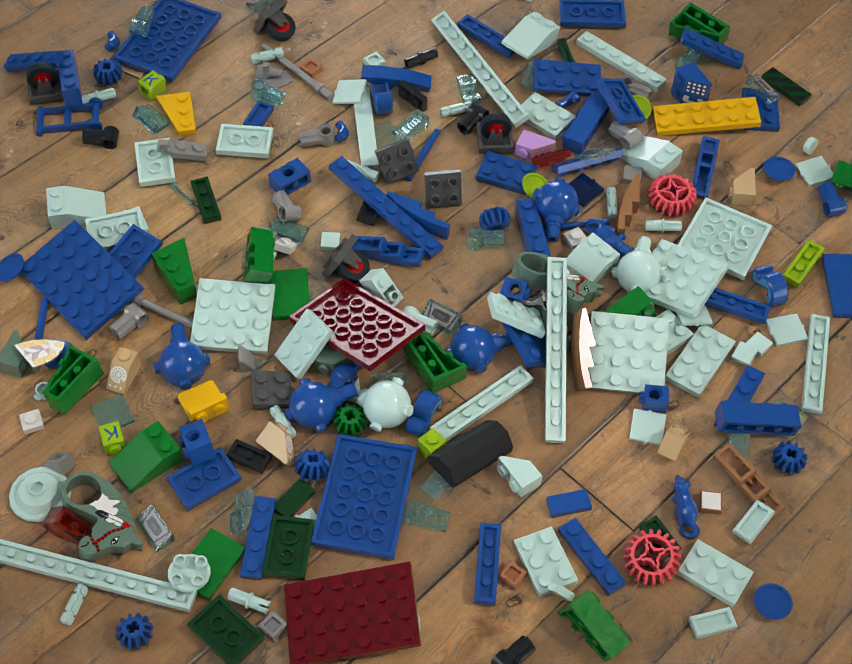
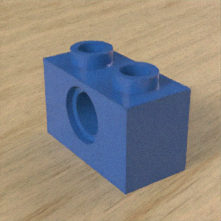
[268,158,311,195]
[178,419,216,466]

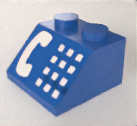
[671,62,712,104]

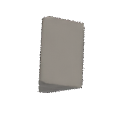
[238,345,255,372]
[43,452,75,475]

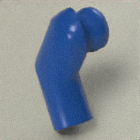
[105,31,120,52]
[555,92,581,108]
[334,120,350,143]

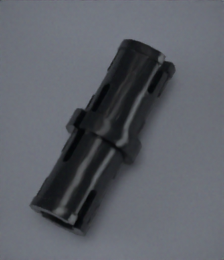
[404,47,438,69]

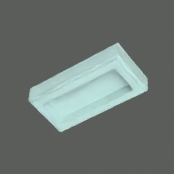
[733,500,775,544]
[688,607,738,639]

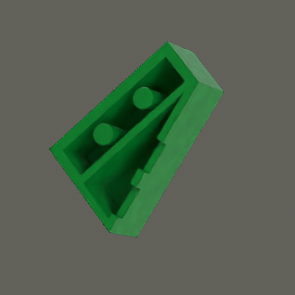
[669,2,730,44]
[243,227,275,284]
[151,238,197,305]
[604,286,656,317]
[403,332,467,393]
[43,345,104,415]
[557,590,631,662]

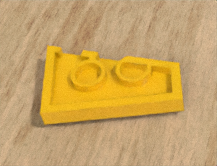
[156,92,196,136]

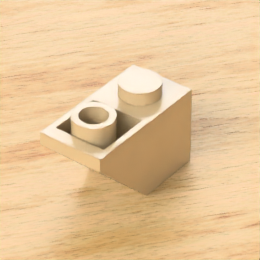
[657,423,691,461]

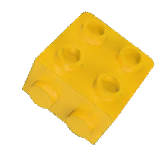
[178,380,230,423]

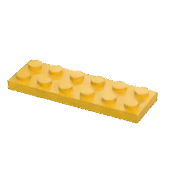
[652,97,761,136]

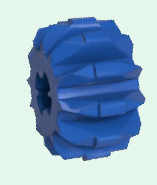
[93,58,123,86]
[479,206,510,233]
[772,440,808,476]
[294,448,330,482]
[115,612,153,651]

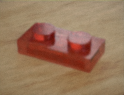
[531,149,571,168]

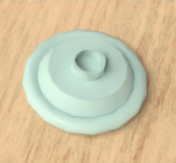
[9,467,71,523]

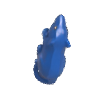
[585,218,634,258]
[327,363,362,388]
[672,475,700,539]

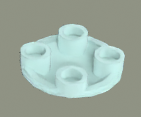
[168,554,211,592]

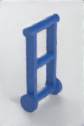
[36,97,103,137]

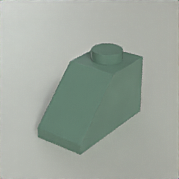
[0,330,30,378]
[314,345,355,374]

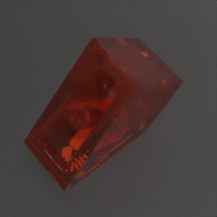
[41,505,93,545]

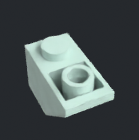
[360,268,404,307]
[497,456,542,497]

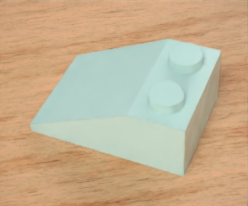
[501,12,560,60]
[620,136,683,181]
[46,186,107,230]
[567,233,620,283]

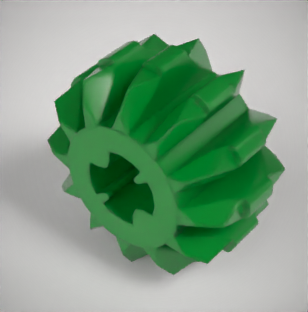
[333,403,367,436]

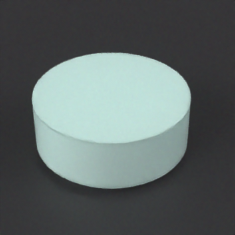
[803,137,818,155]

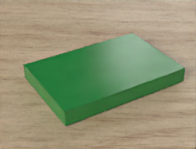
[270,268,310,321]
[192,528,245,601]

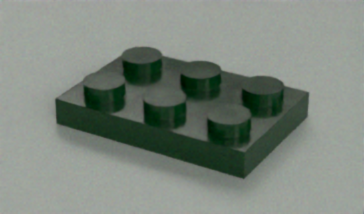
[262,515,315,581]
[187,594,265,664]

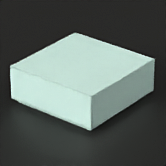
[363,51,386,66]
[320,232,340,251]
[746,332,773,357]
[731,341,758,366]
[547,582,575,602]

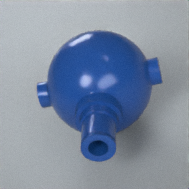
[533,177,580,242]
[154,323,211,390]
[445,323,514,373]
[285,378,358,433]

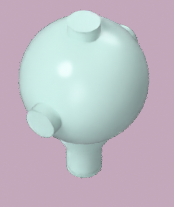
[612,236,666,292]
[348,377,413,432]

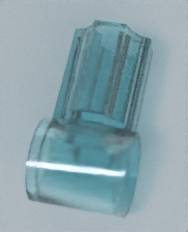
[128,5,155,37]
[675,48,703,68]
[251,78,285,106]
[467,226,505,251]

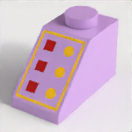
[515,130,556,161]

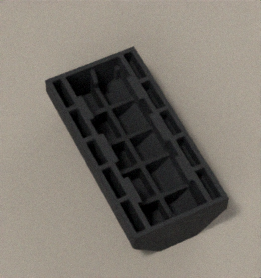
[426,420,513,488]

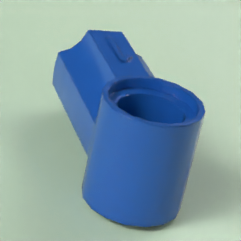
[817,182,847,216]

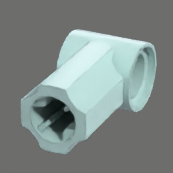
[403,306,438,337]

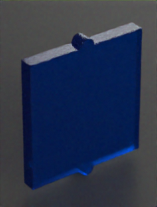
[569,173,605,207]

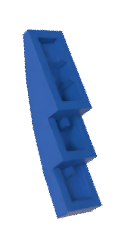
[361,65,432,92]
[692,136,720,198]
[387,191,450,240]
[351,236,425,267]

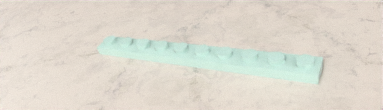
[431,11,530,128]
[545,257,567,443]
[0,539,197,613]

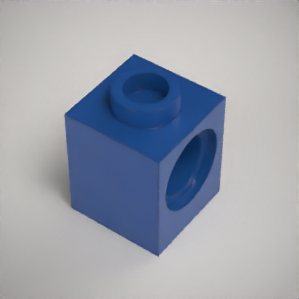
[500,276,531,304]
[639,384,669,413]

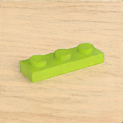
[783,240,825,288]

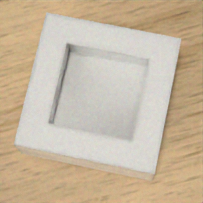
[563,227,586,251]
[273,238,297,255]
[19,409,45,435]

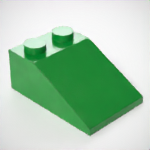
[109,421,183,493]

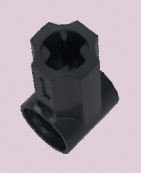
[457,102,489,135]
[82,126,120,149]
[491,635,536,664]

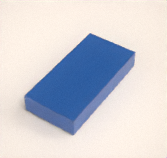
[243,101,274,127]
[546,489,592,518]

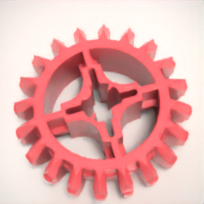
[648,173,697,217]
[623,529,681,586]

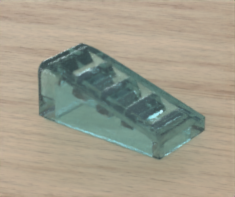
[392,109,429,140]
[405,499,450,532]

